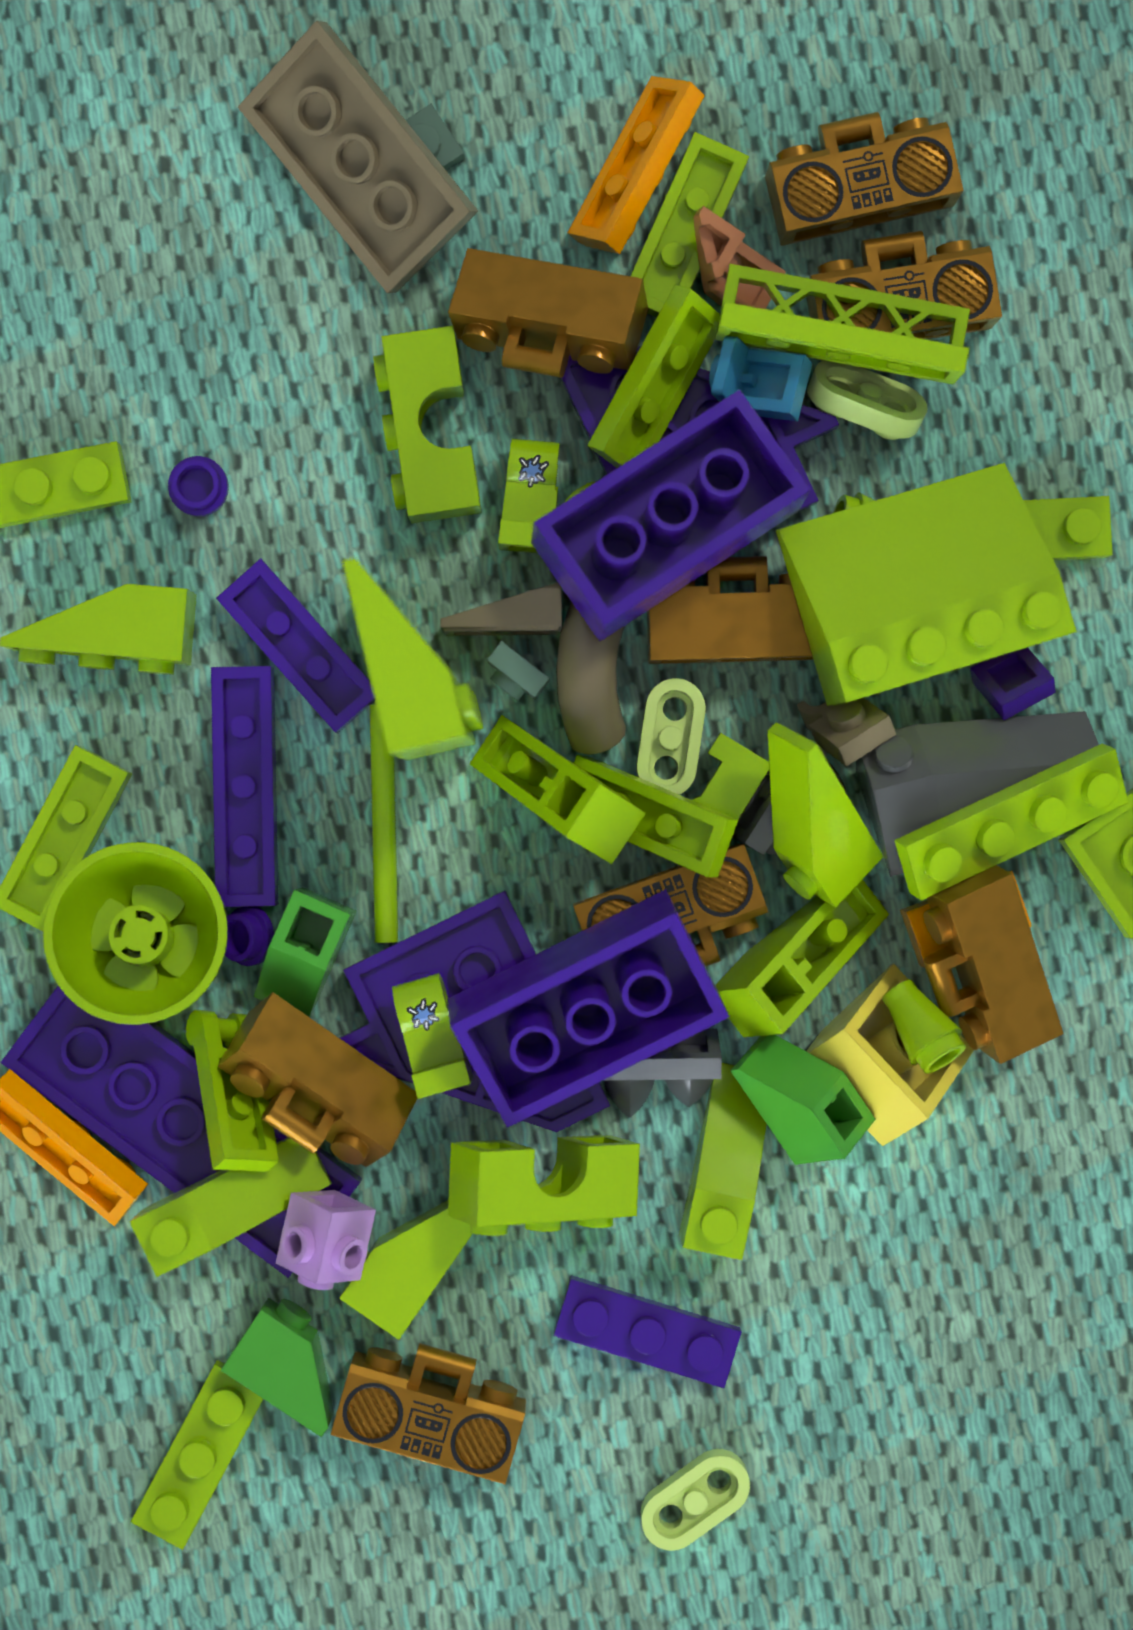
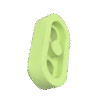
[807,360,928,440]
[636,678,706,795]
[641,1449,750,1551]

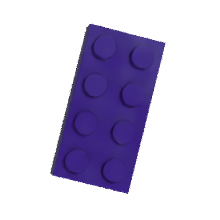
[531,389,811,642]
[447,889,730,1128]

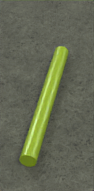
[369,704,398,943]

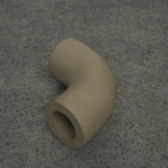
[556,602,626,755]

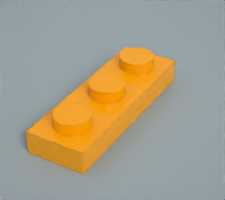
[567,76,705,254]
[0,1069,148,1226]

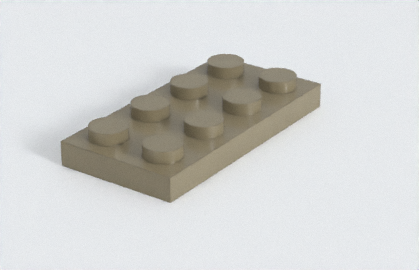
[238,20,478,293]

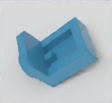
[709,336,812,421]

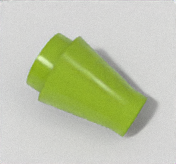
[882,979,966,1074]

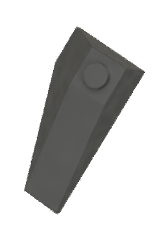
[856,711,1099,877]

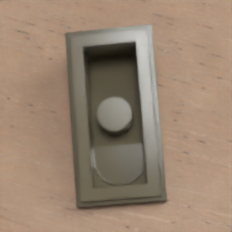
[440,583,562,636]

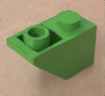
[253,887,357,1017]
[730,1035,876,1165]

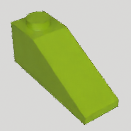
[469,715,646,864]
[768,722,883,908]
[715,879,889,1038]
[679,1062,767,1260]
[130,1137,332,1277]
[339,1199,473,1340]

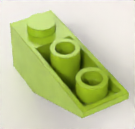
[0,584,197,675]

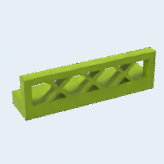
[715,264,970,385]

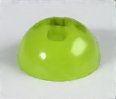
[43,842,228,1025]

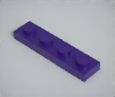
[211,666,279,907]

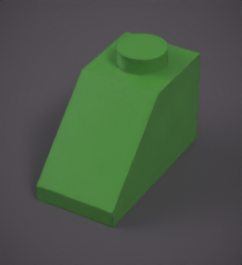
[221,1297,334,1438]

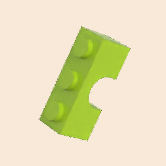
[373,325,482,524]
[448,1135,640,1236]

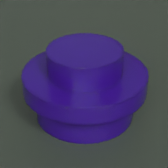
[168,456,229,517]
[225,906,274,966]

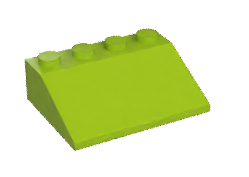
[776,463,1077,706]
[342,558,484,761]

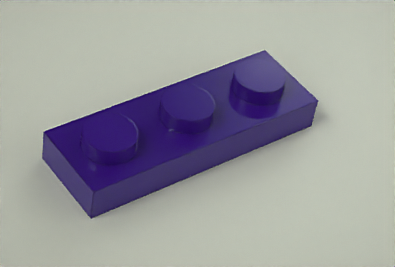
[216,558,375,734]
[553,1275,742,1388]

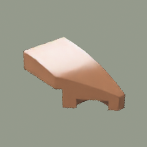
[693,206,786,309]

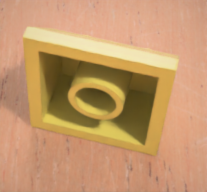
[806,963,974,1146]

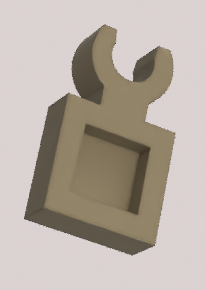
[797,698,896,767]

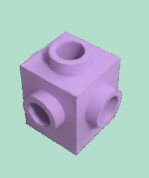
[276,1190,376,1290]

